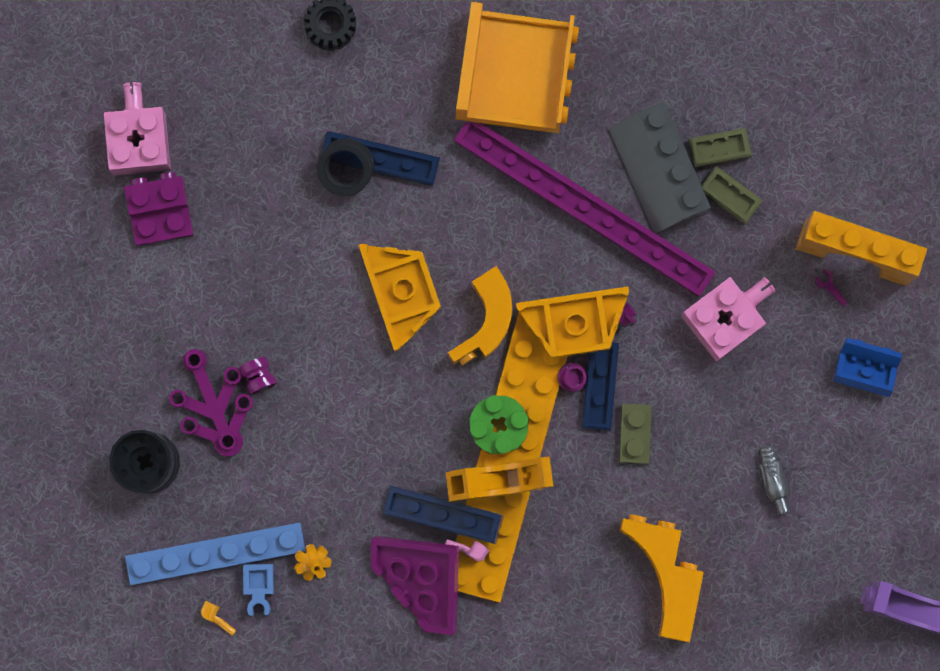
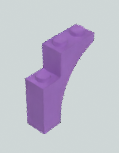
[861,581,940,634]

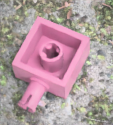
[104,82,171,176]
[681,277,776,362]

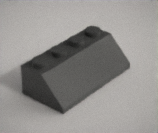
[609,102,711,234]

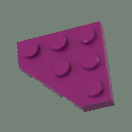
[371,536,459,635]

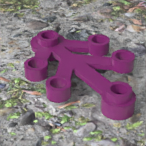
[169,349,253,457]

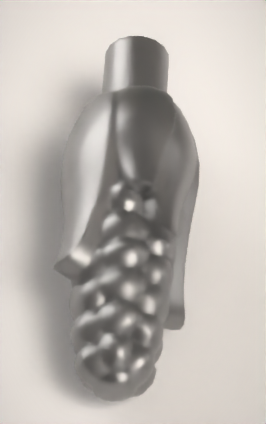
[759,445,790,515]

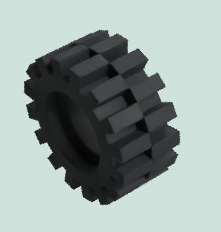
[304,0,356,51]

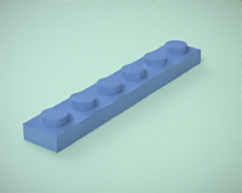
[125,523,306,585]

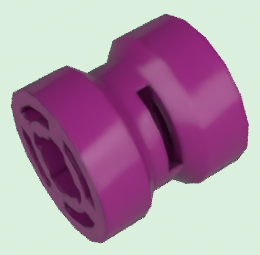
[239,356,277,395]

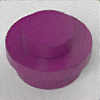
[558,363,586,392]

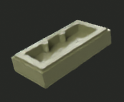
[688,128,752,168]
[702,166,763,225]

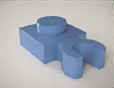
[243,564,274,616]

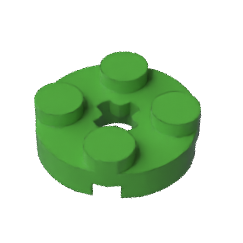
[470,395,528,455]

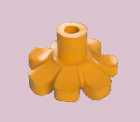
[294,544,332,581]

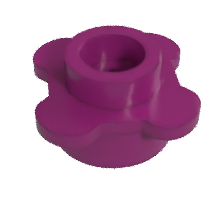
[619,301,637,327]

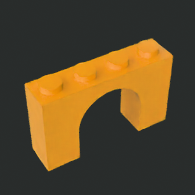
[795,211,928,286]

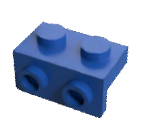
[833,338,902,397]

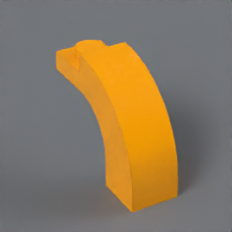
[448,266,512,366]
[445,457,554,502]

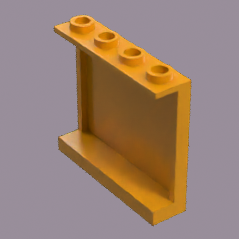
[455,2,579,134]

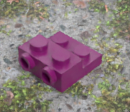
[124,172,194,246]

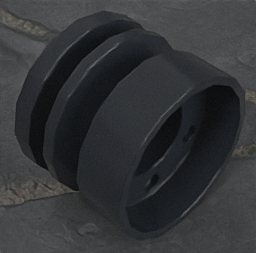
[109,430,180,493]

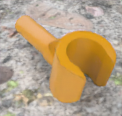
[200,601,236,636]

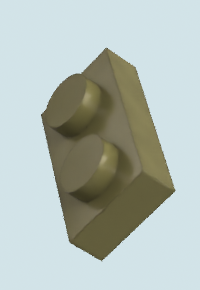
[619,404,651,464]

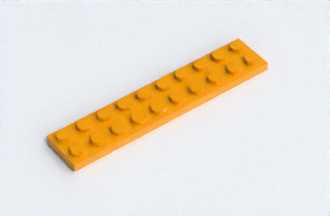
[456,312,567,603]

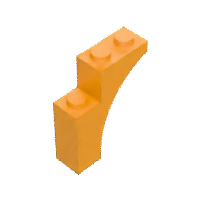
[619,514,704,642]

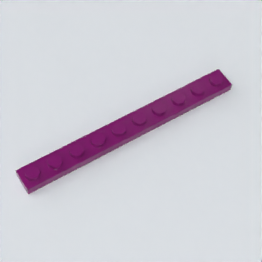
[454,121,715,297]

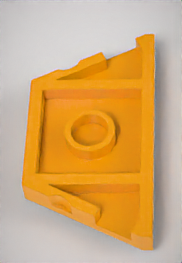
[358,244,441,352]
[516,286,629,358]

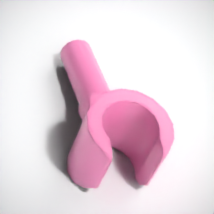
[445,539,489,562]

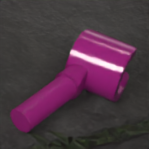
[815,269,848,307]

